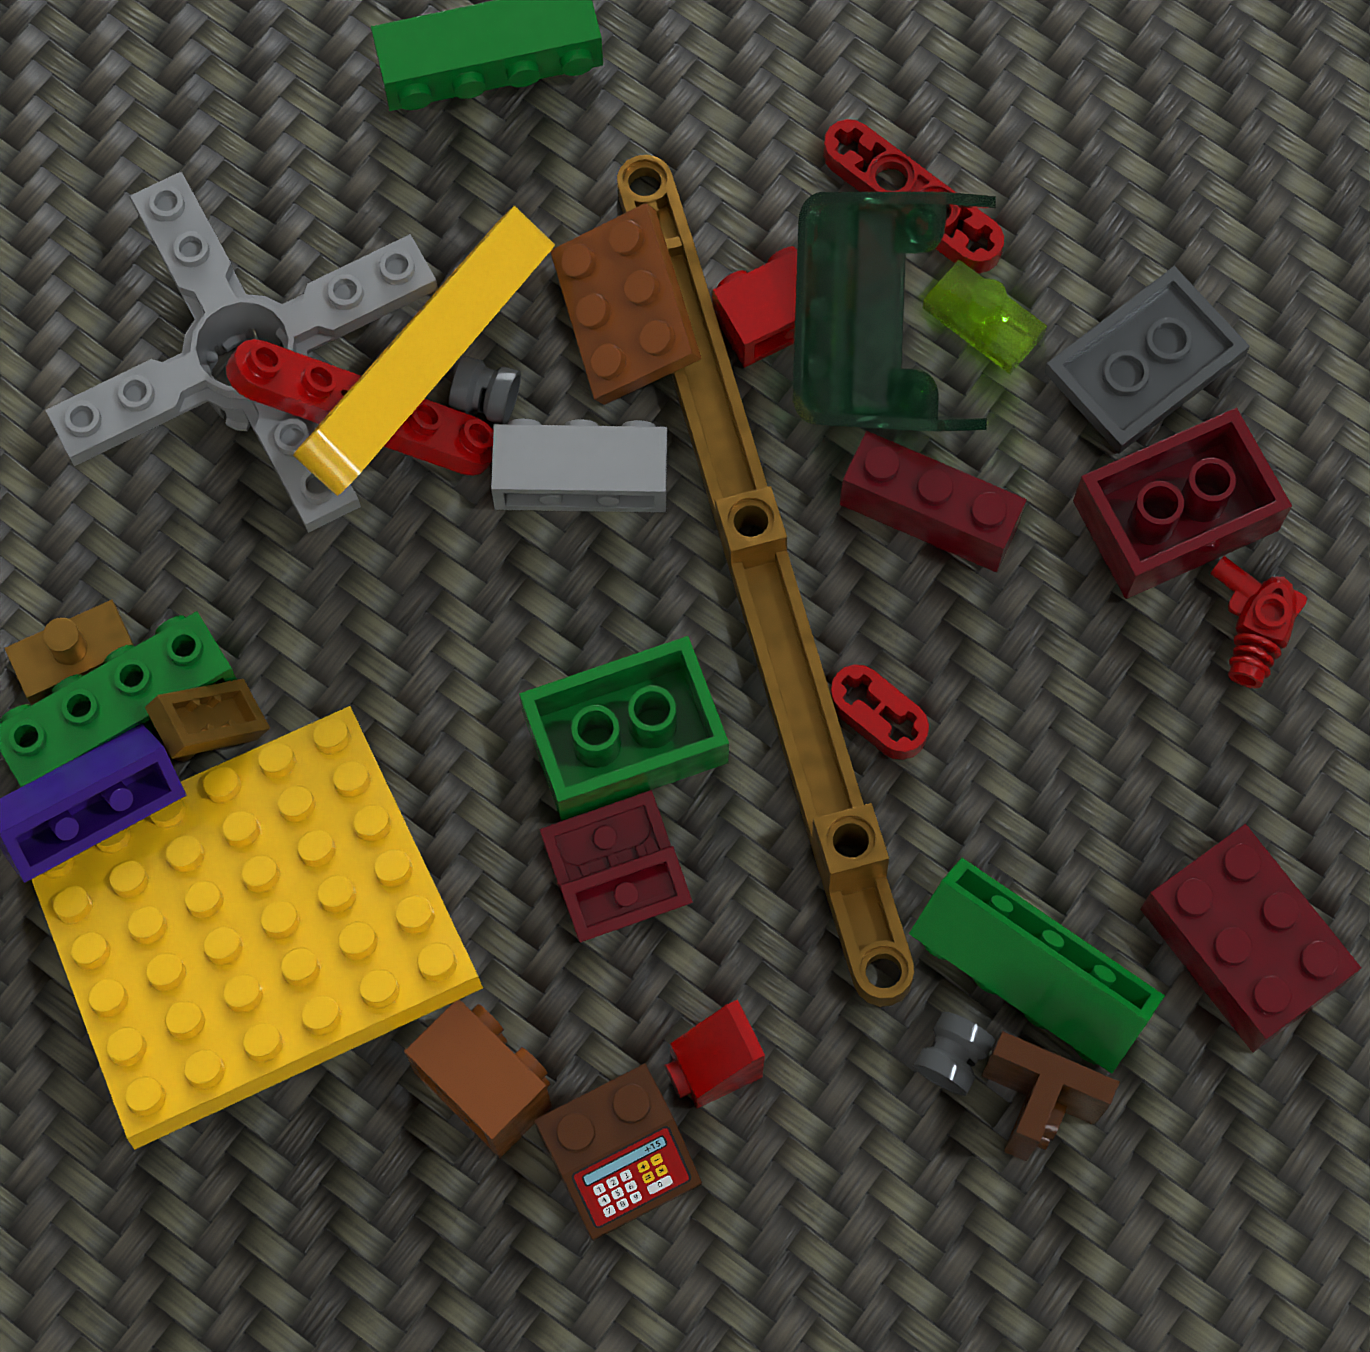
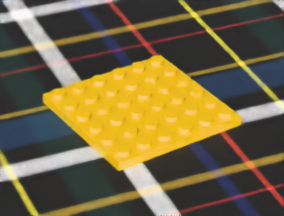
[31,706,483,1150]

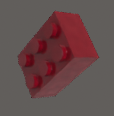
[1073,407,1292,599]
[1140,823,1362,1053]

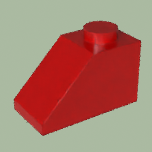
[665,999,765,1109]

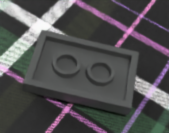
[1044,266,1250,454]

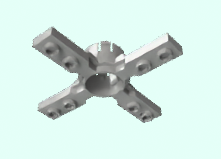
[45,171,438,533]

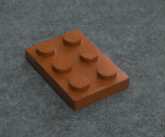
[550,203,702,405]

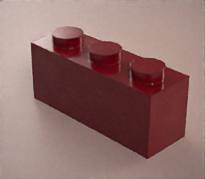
[839,430,1027,573]

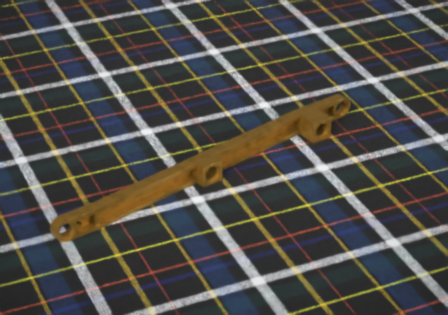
[617,155,914,1007]

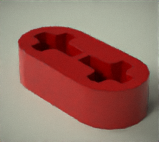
[830,664,929,760]

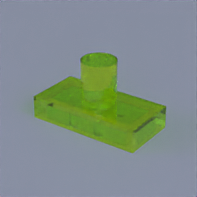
[922,260,1047,374]

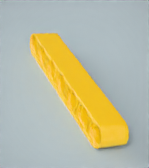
[293,206,555,496]

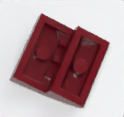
[539,790,693,943]

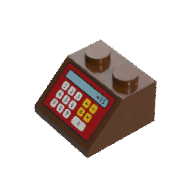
[534,1063,702,1241]

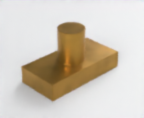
[5,599,134,705]
[145,679,270,762]

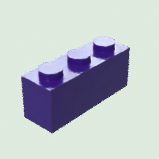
[0,724,187,883]

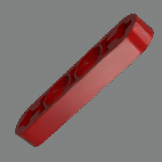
[823,119,1004,274]

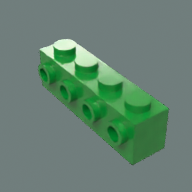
[371,0,603,111]
[0,611,237,787]
[909,858,1165,1074]

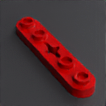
[226,339,494,476]

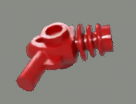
[1210,556,1307,688]

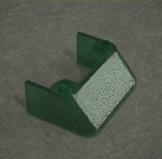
[793,192,996,432]

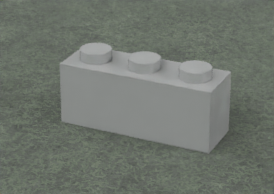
[491,418,667,512]

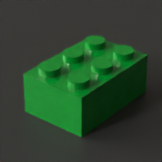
[519,636,729,821]

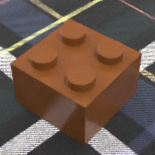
[404,999,552,1158]

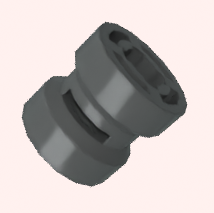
[449,355,521,424]
[913,1012,995,1096]

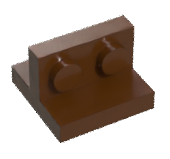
[982,1031,1120,1161]

